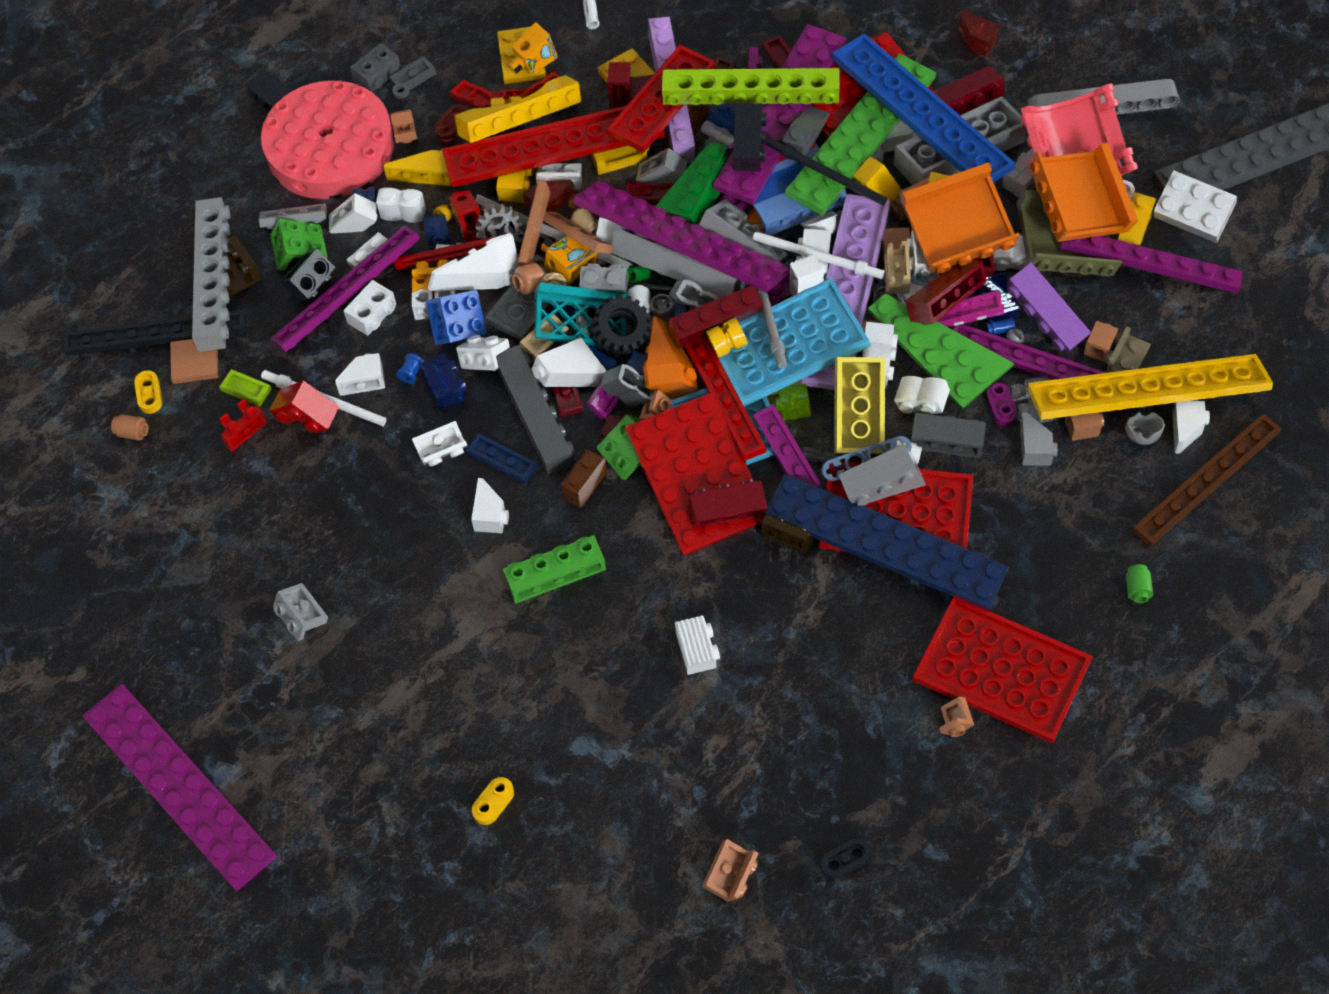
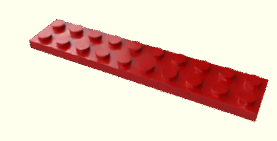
[442,105,665,187]

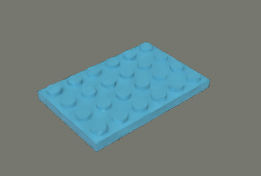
[708,278,871,407]

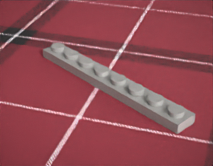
[475,194,636,270]

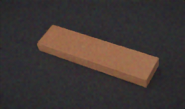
[518,181,550,266]
[543,211,613,254]

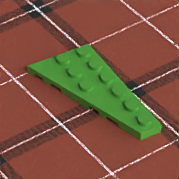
[868,294,1014,410]

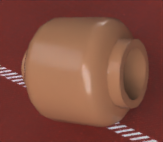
[512,262,547,295]

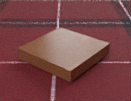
[170,339,219,384]

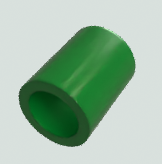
[627,266,650,284]

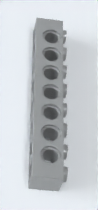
[192,197,230,352]

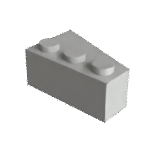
[839,444,926,506]

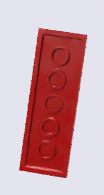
[607,45,716,153]

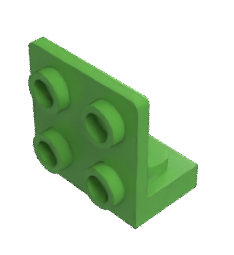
[270,219,328,271]
[597,414,641,480]

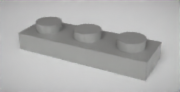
[259,203,327,229]

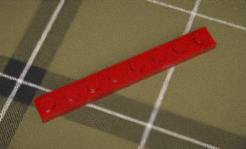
[684,337,766,461]

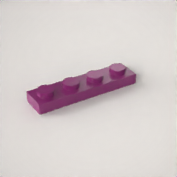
[752,404,821,488]

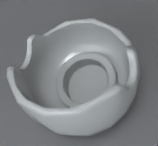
[1125,412,1165,445]

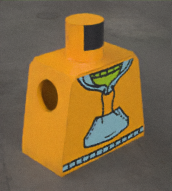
[508,22,558,74]
[541,237,597,286]

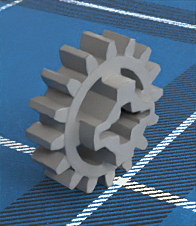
[476,204,524,246]

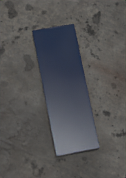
[466,433,538,484]

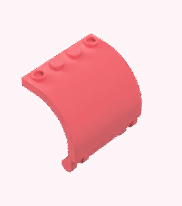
[1021,83,1138,176]

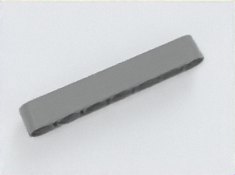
[1028,79,1180,115]

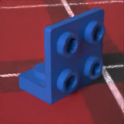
[425,290,487,345]

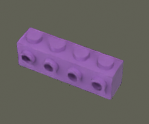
[1006,263,1091,355]

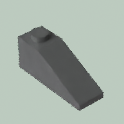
[782,106,830,163]

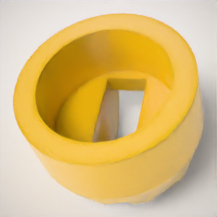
[433,204,453,222]

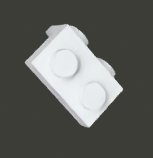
[456,335,510,371]
[412,421,467,467]

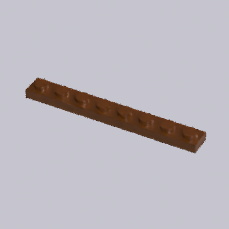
[1132,414,1281,547]

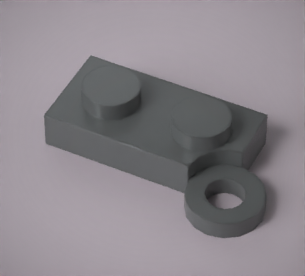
[389,56,437,99]

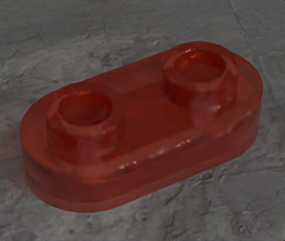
[434,104,468,141]

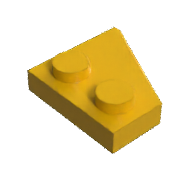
[597,48,655,82]

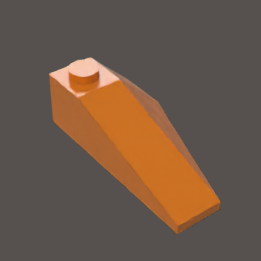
[643,316,698,399]

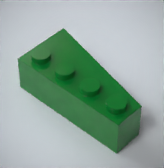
[655,142,732,225]

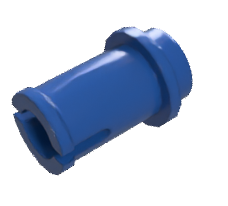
[984,317,1015,335]

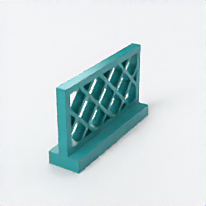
[534,282,628,346]

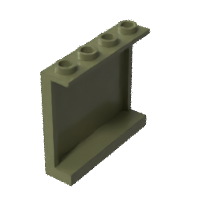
[1017,190,1122,276]

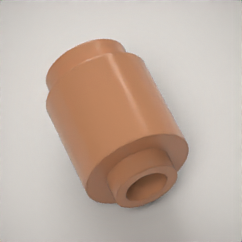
[111,414,149,440]

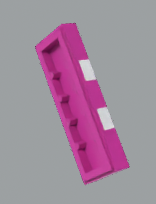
[937,290,1005,328]

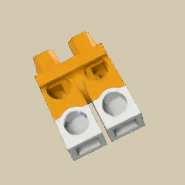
[412,259,456,320]

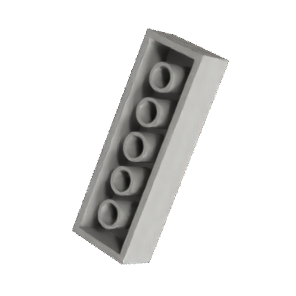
[893,96,1027,185]
[611,225,748,299]

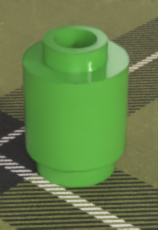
[1126,564,1153,603]

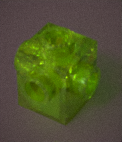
[775,384,811,420]

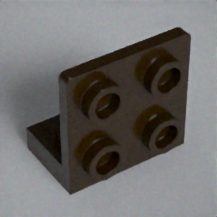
[226,234,262,297]
[762,515,814,554]

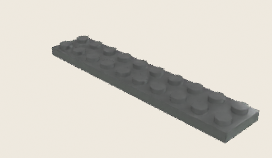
[1153,103,1329,191]

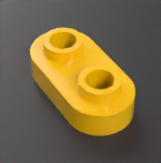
[135,371,162,414]
[472,777,514,825]

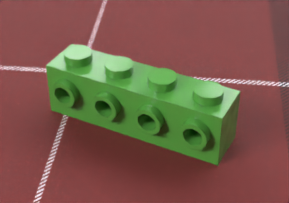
[503,535,606,604]

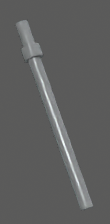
[756,288,787,369]

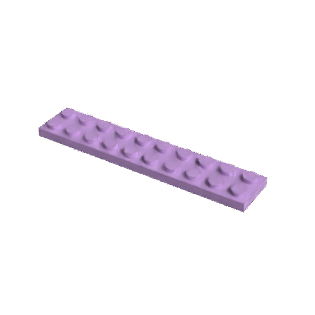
[802,194,891,390]

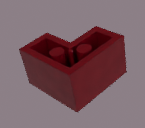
[607,62,651,109]

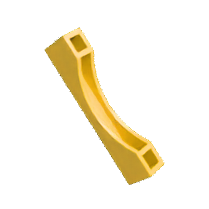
[454,75,581,143]

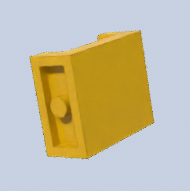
[590,146,650,175]

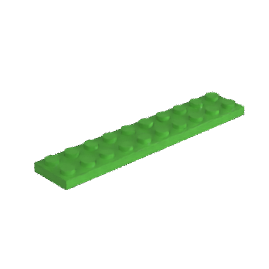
[785,53,936,216]

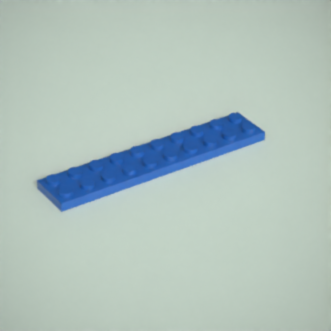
[832,33,1016,183]

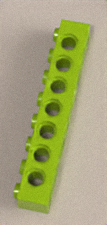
[662,68,840,105]

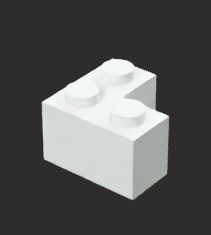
[862,322,898,389]

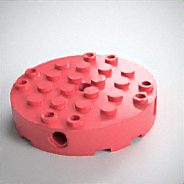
[261,81,394,199]

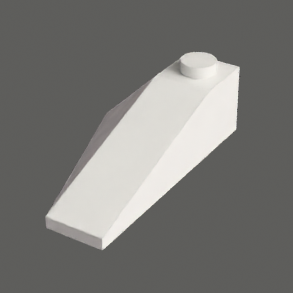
[428,233,520,291]

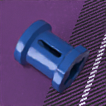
[396,353,424,384]

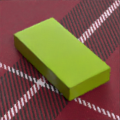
[219,369,272,407]

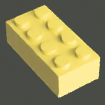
[834,357,885,454]

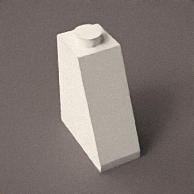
[531,338,606,387]

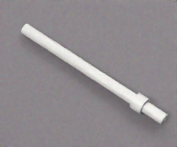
[753,231,885,279]
[261,370,387,426]

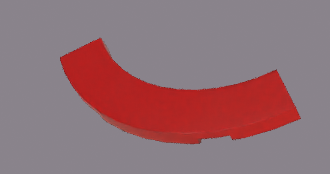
[449,72,561,108]

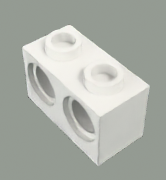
[344,280,396,336]

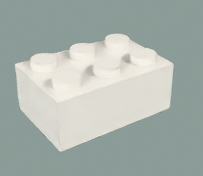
[1154,170,1237,243]

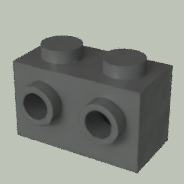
[350,43,401,93]

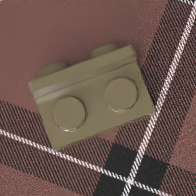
[1105,327,1151,373]

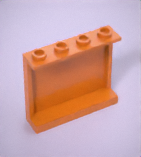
[1028,143,1138,242]
[901,162,1020,274]

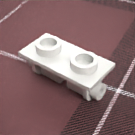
[907,229,930,280]

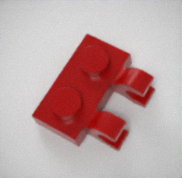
[219,398,267,452]

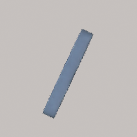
[821,436,912,481]

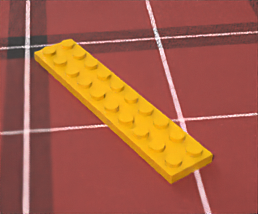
[1028,354,1273,420]

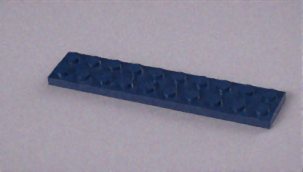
[764,474,1009,611]

